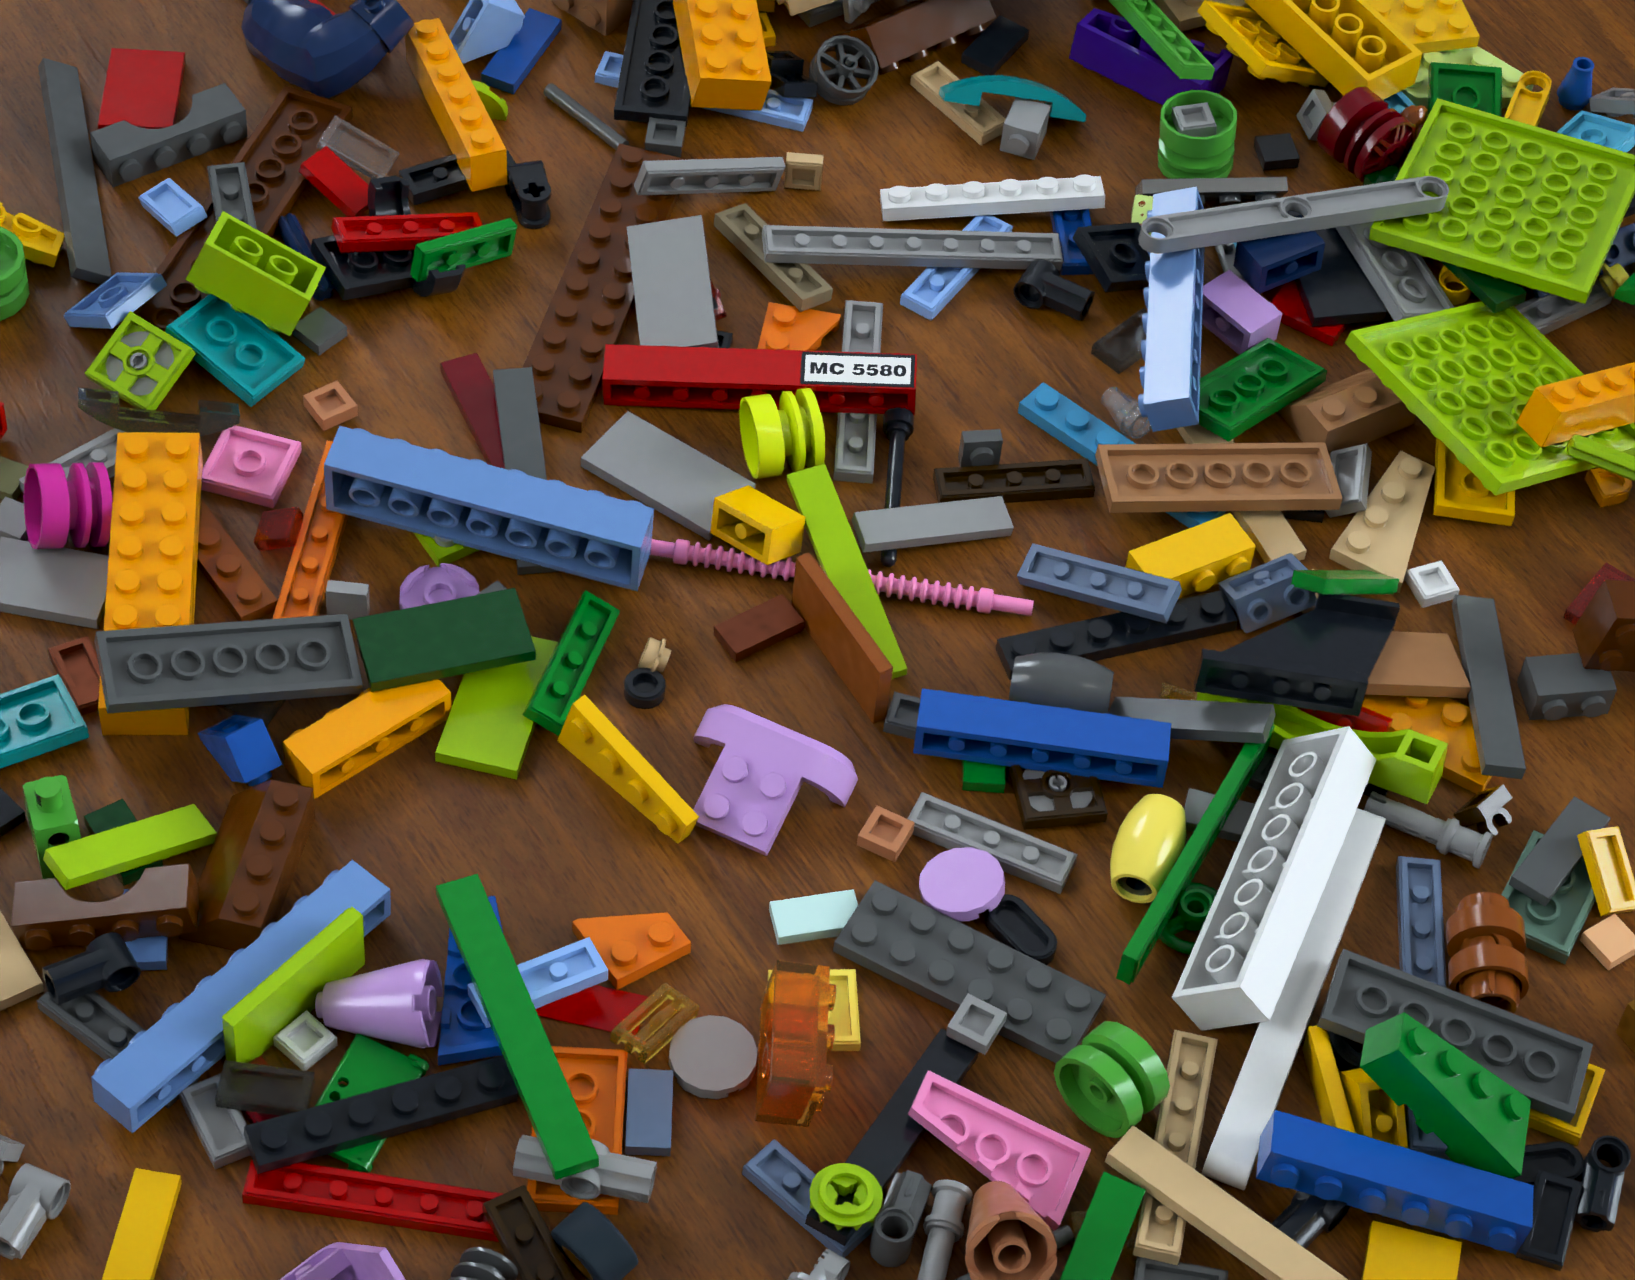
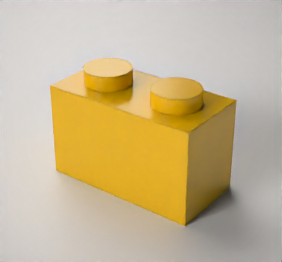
[710,485,805,565]

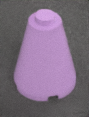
[315,959,443,1049]

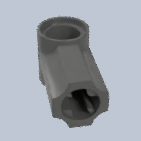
[869,1170,932,1268]

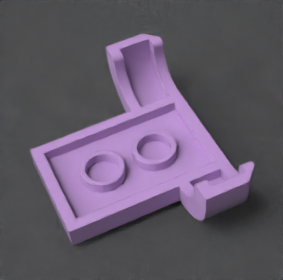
[693,704,858,856]

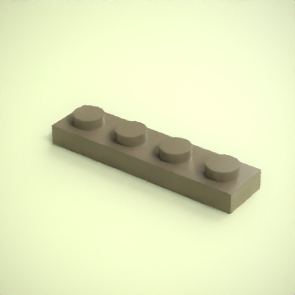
[714,203,833,311]

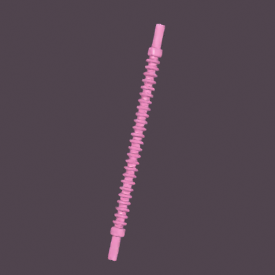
[650,539,1034,616]

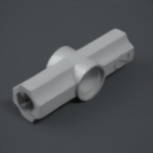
[513,1135,657,1203]

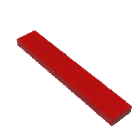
[242,1159,504,1242]

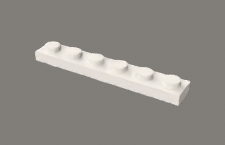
[880,174,1105,221]

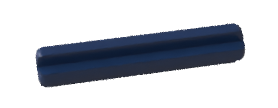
[277,213,333,301]

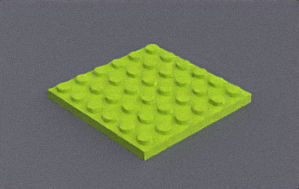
[1369,98,1635,304]
[1345,301,1635,495]

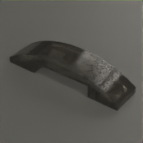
[77,387,240,436]

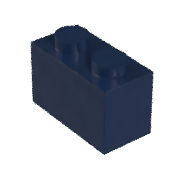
[1233,214,1325,294]

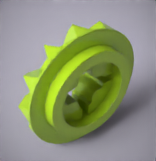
[809,1163,883,1231]

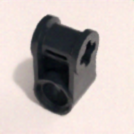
[505,160,551,229]

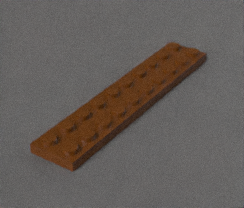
[114,86,353,332]
[523,143,688,433]

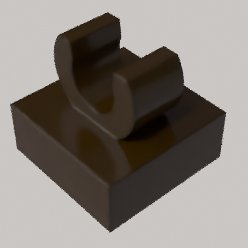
[1453,784,1513,837]

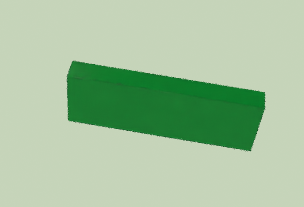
[410,218,517,282]
[1291,570,1399,594]
[1059,1171,1146,1280]

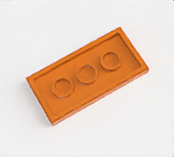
[527,1046,628,1215]

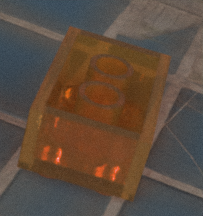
[755,960,836,1127]

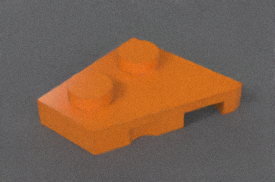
[757,302,841,351]
[572,912,691,990]

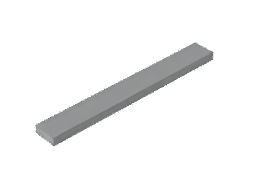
[762,225,1063,270]

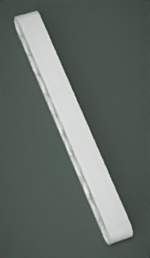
[1201,808,1386,1191]

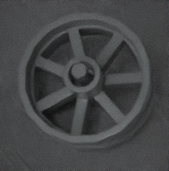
[809,35,879,106]

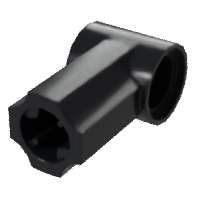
[1013,259,1095,321]
[42,932,141,1005]
[1574,1135,1631,1232]
[1271,1191,1351,1249]

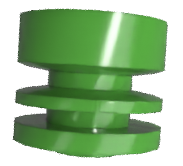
[1158,90,1237,179]

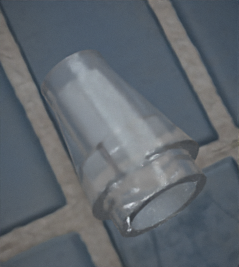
[1101,387,1152,439]

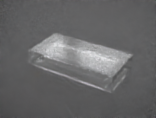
[316,115,400,179]

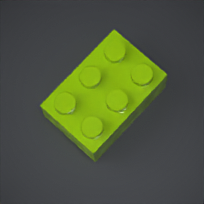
[185,211,326,336]

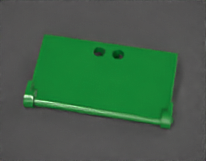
[314,1034,430,1173]

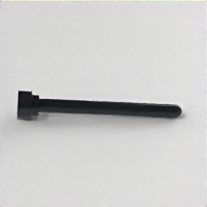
[880,407,915,567]

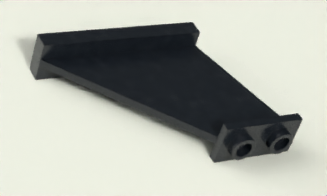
[1194,594,1400,716]

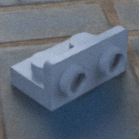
[1218,553,1317,633]

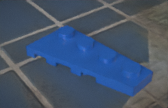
[438,896,503,1065]

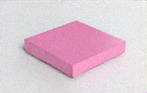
[201,423,302,508]

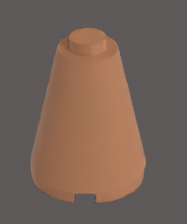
[964,1181,1058,1280]

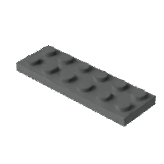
[94,614,363,714]
[833,880,1106,1063]
[1317,949,1593,1123]

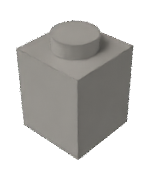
[1000,97,1051,160]

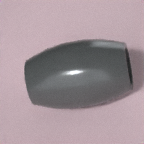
[1009,652,1114,713]

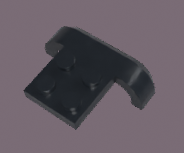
[310,175,466,300]

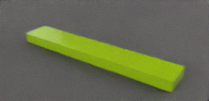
[787,463,908,679]

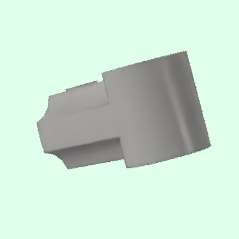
[0,1163,71,1260]

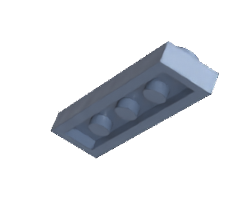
[1017,543,1182,623]

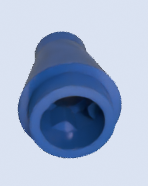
[1557,57,1594,111]

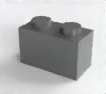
[1517,653,1617,721]

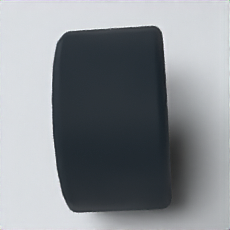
[551,1202,638,1280]

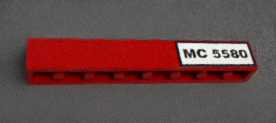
[602,344,917,415]

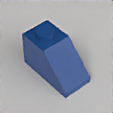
[198,715,283,786]

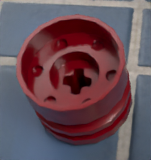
[1317,86,1416,182]

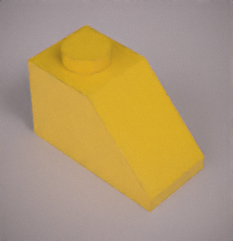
[1340,1068,1408,1148]

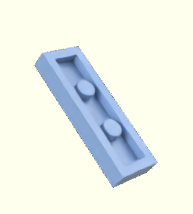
[468,937,608,1028]

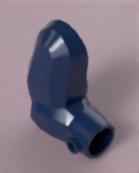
[241,0,414,99]

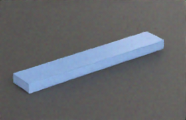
[595,51,813,132]

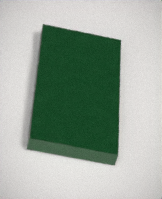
[352,588,536,692]

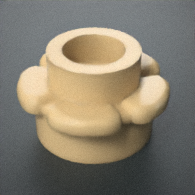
[638,637,671,673]

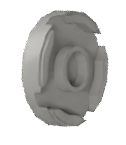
[668,1015,758,1099]

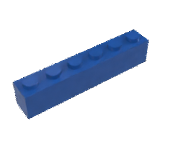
[913,688,1171,788]
[1256,1110,1534,1254]

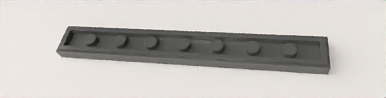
[38,58,112,285]

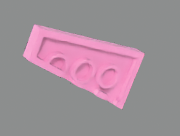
[908,1070,1091,1230]

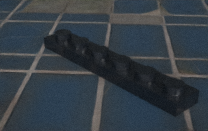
[996,590,1238,680]
[243,1055,519,1174]

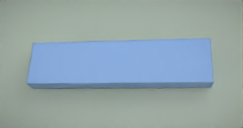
[900,215,1013,321]

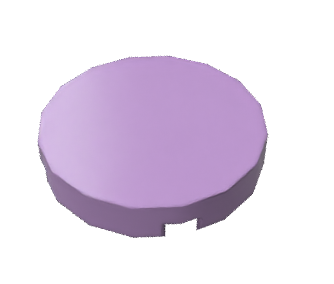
[399,563,480,610]
[919,847,1005,922]

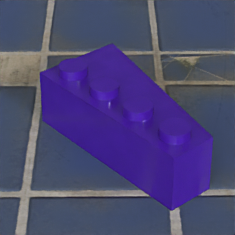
[1069,8,1234,105]

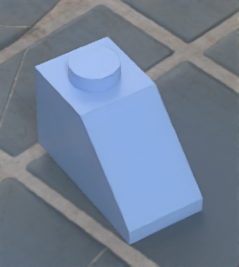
[449,0,525,64]

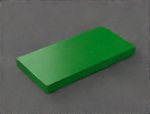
[1199,338,1327,442]

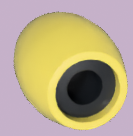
[1110,794,1186,903]

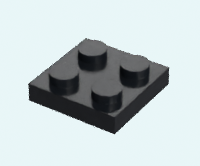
[1072,222,1150,293]

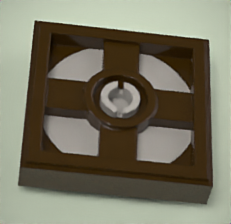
[1007,764,1108,830]

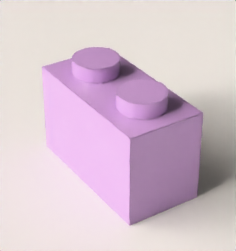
[1202,270,1283,355]

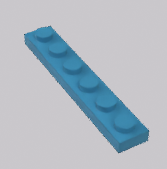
[1018,382,1226,528]

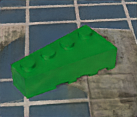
[1360,1012,1531,1179]

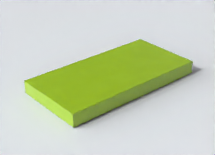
[435,636,558,780]
[222,906,365,1071]

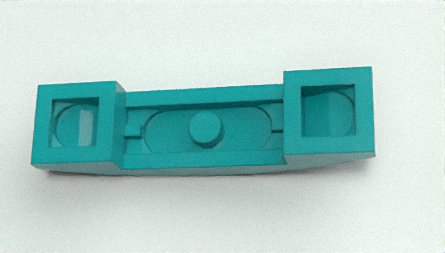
[939,75,1087,122]

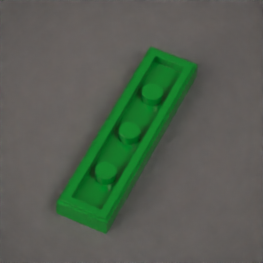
[522,590,620,736]

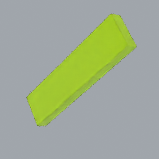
[43,804,217,890]

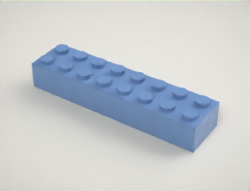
[324,426,654,592]

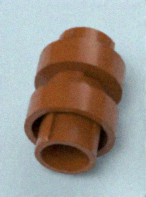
[1446,892,1529,1014]

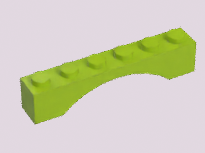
[1197,692,1448,804]

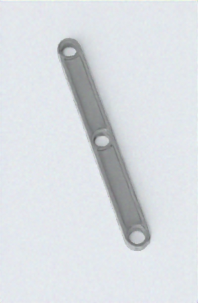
[1138,176,1449,254]

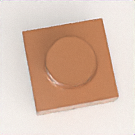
[303,380,358,431]
[857,805,915,862]

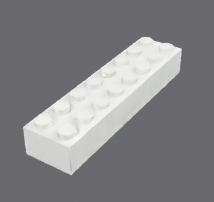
[1172,726,1377,1031]

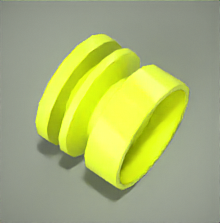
[739,388,825,479]

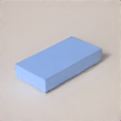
[138,178,208,237]

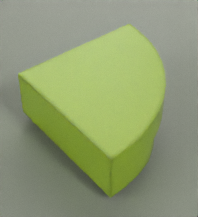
[472,80,508,121]

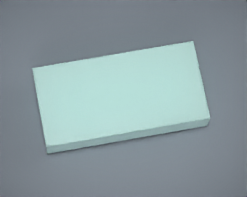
[769,889,858,945]

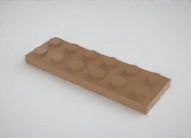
[1095,442,1343,513]

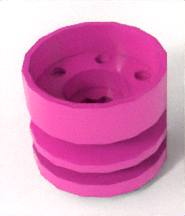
[23,462,113,549]

